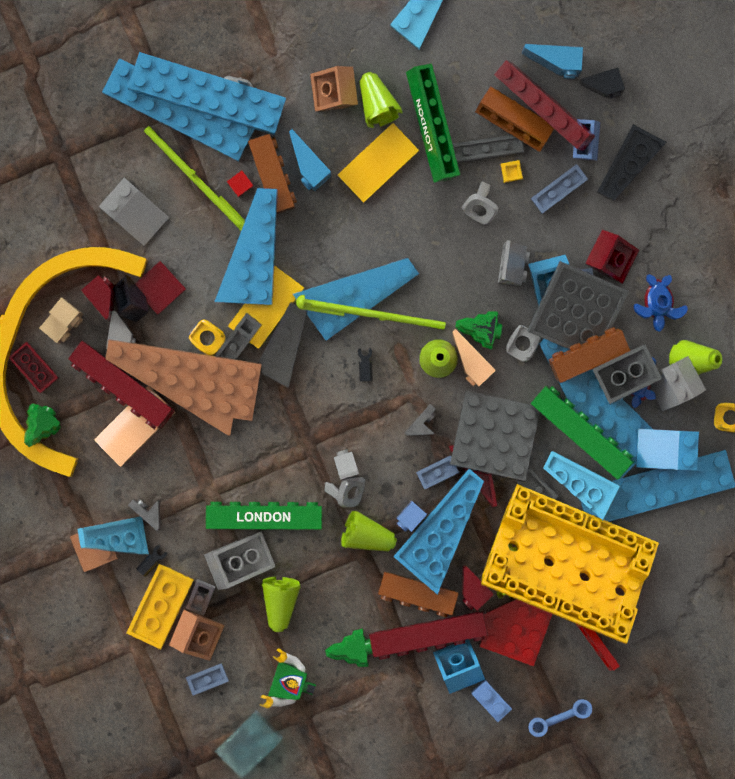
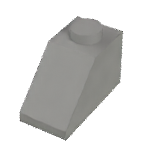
[106,311,136,349]
[334,449,359,480]

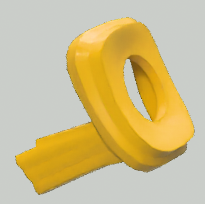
[189,319,226,356]
[714,403,735,433]

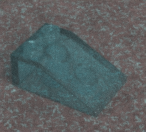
[215,710,283,778]

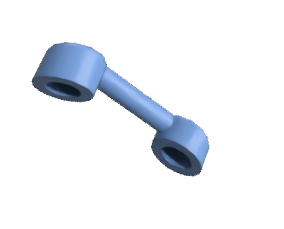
[528,699,592,737]

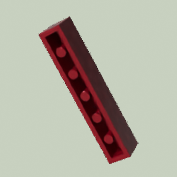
[494,60,596,151]
[68,341,175,429]
[369,611,488,660]

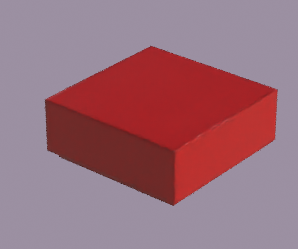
[227,170,253,198]

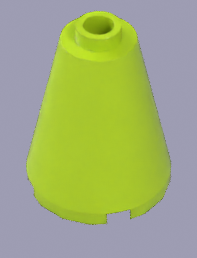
[359,72,403,128]
[420,340,458,378]
[669,340,722,375]
[341,511,397,552]
[262,577,301,632]

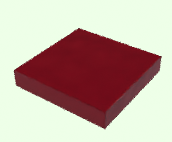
[135,261,186,315]

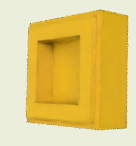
[500,160,523,183]

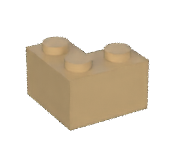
[39,298,84,344]

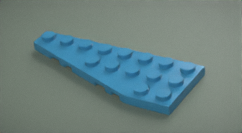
[539,339,654,479]

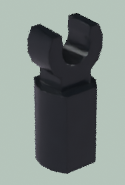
[358,348,373,381]
[136,545,168,577]

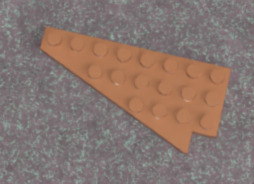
[106,339,261,435]

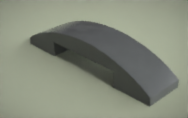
[214,313,262,360]

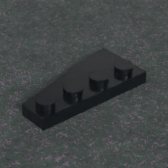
[597,124,667,201]
[258,302,308,387]

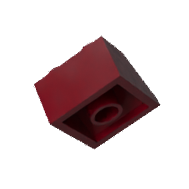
[585,230,639,284]
[81,275,115,322]
[462,565,494,610]

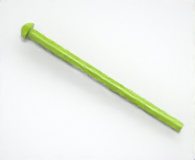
[144,126,245,231]
[296,295,446,330]

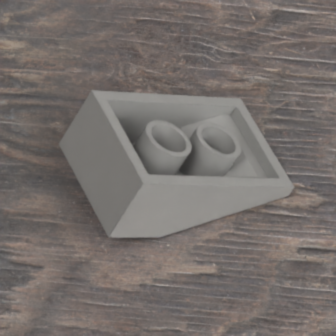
[99,178,169,246]
[498,240,530,286]
[651,356,706,411]
[204,531,276,590]

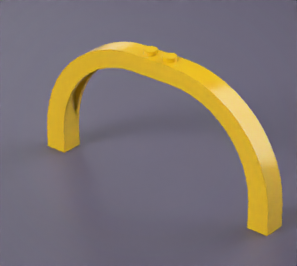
[0,247,148,477]

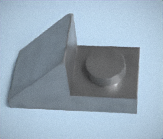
[405,404,436,436]
[128,499,161,531]
[186,579,215,616]

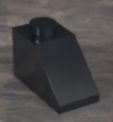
[580,67,625,99]
[114,275,149,322]

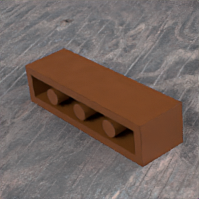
[475,86,554,152]
[248,134,297,214]
[548,327,630,383]
[378,571,459,617]

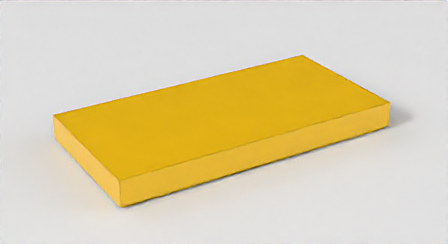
[337,123,419,203]
[228,265,304,349]
[127,563,194,650]

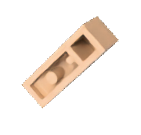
[452,329,496,387]

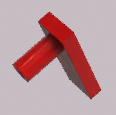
[576,624,620,671]

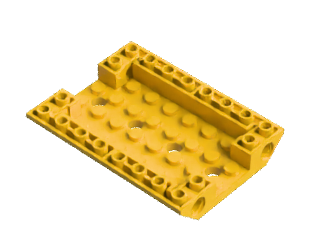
[481,484,659,644]

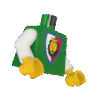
[260,649,316,708]

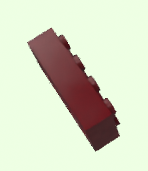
[8,342,59,394]

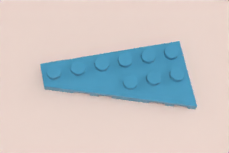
[215,188,278,305]
[293,258,419,340]
[393,469,484,595]

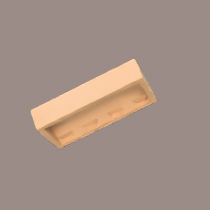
[95,386,175,467]

